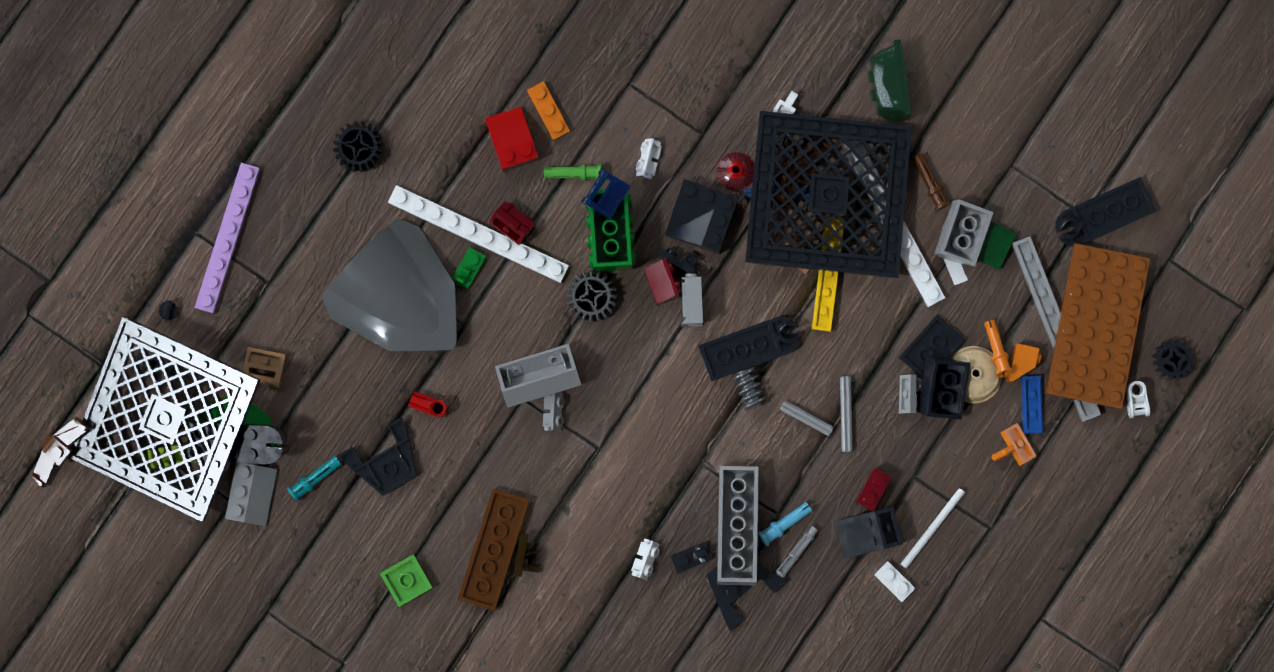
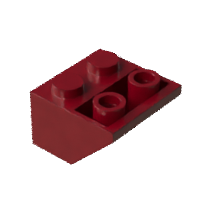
[644,258,681,306]

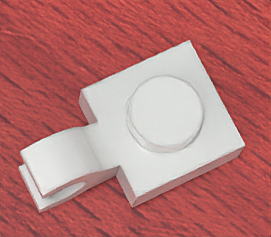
[772,91,798,114]

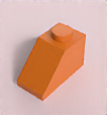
[1006,343,1041,383]

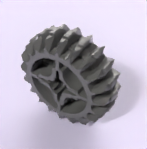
[565,271,617,323]

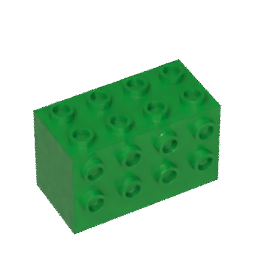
[585,188,636,272]

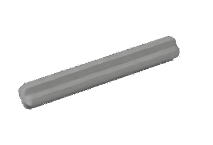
[840,376,853,452]

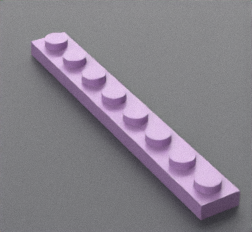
[194,163,260,314]

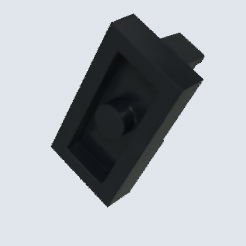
[658,249,697,274]
[670,542,713,574]

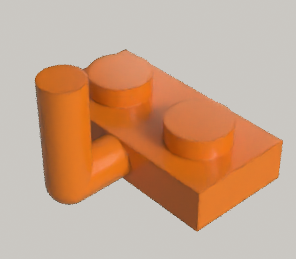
[992,423,1036,466]

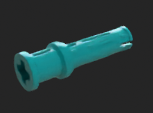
[287,456,342,502]

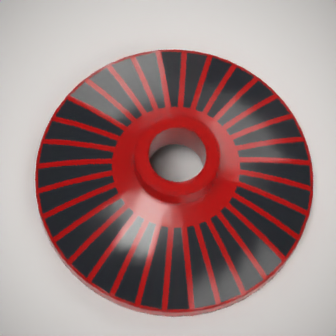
[717,152,754,190]

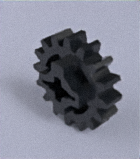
[1152,339,1195,381]

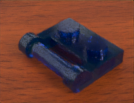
[581,169,631,220]

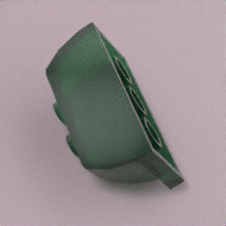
[867,39,912,122]

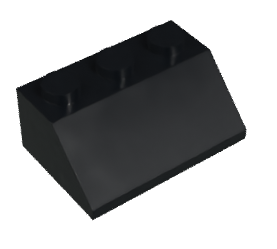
[918,355,971,420]

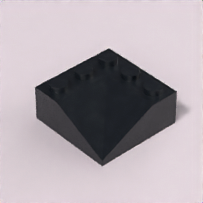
[665,179,738,254]

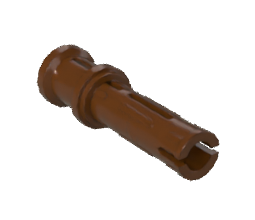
[913,154,951,211]

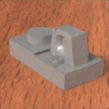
[899,374,922,414]

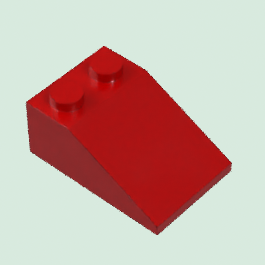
[485,106,539,172]

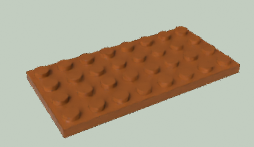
[1045,243,1150,409]

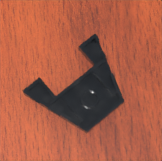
[337,417,416,496]
[706,563,787,631]

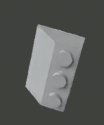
[934,199,993,267]
[225,463,277,526]

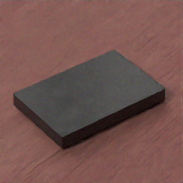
[898,315,965,379]

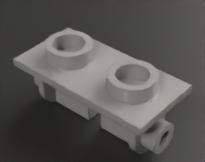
[543,392,564,432]

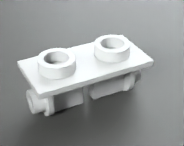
[636,138,662,179]
[631,538,660,580]

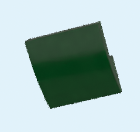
[977,221,1017,270]

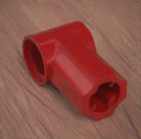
[409,391,448,418]

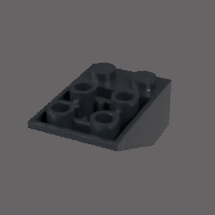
[835,507,903,559]

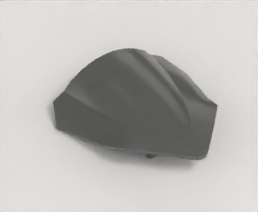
[321,219,457,351]

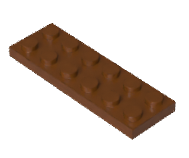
[458,489,530,611]

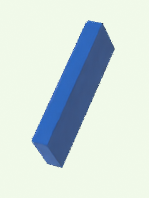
[1021,376,1043,434]

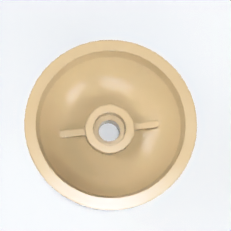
[950,346,1002,404]

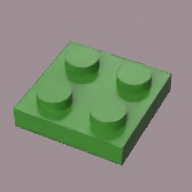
[380,554,433,607]

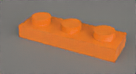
[527,81,570,141]

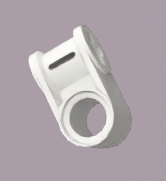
[1126,381,1150,419]

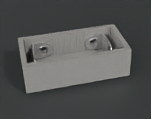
[495,344,581,408]

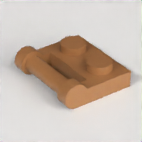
[243,347,286,389]

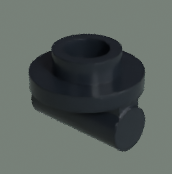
[159,300,178,320]

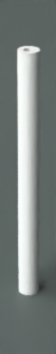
[901,488,965,569]

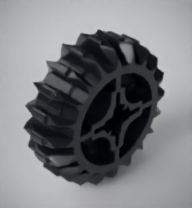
[333,121,384,173]

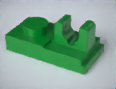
[452,247,486,290]

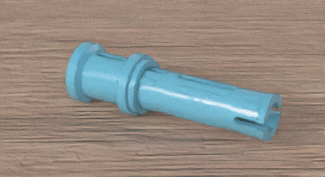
[757,502,812,547]

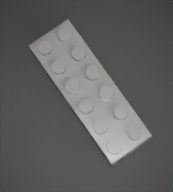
[717,466,758,586]

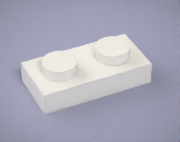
[874,561,915,602]

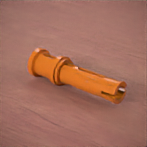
[984,320,1013,378]

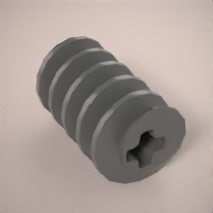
[733,367,766,410]

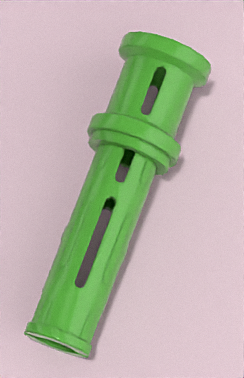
[544,164,602,181]

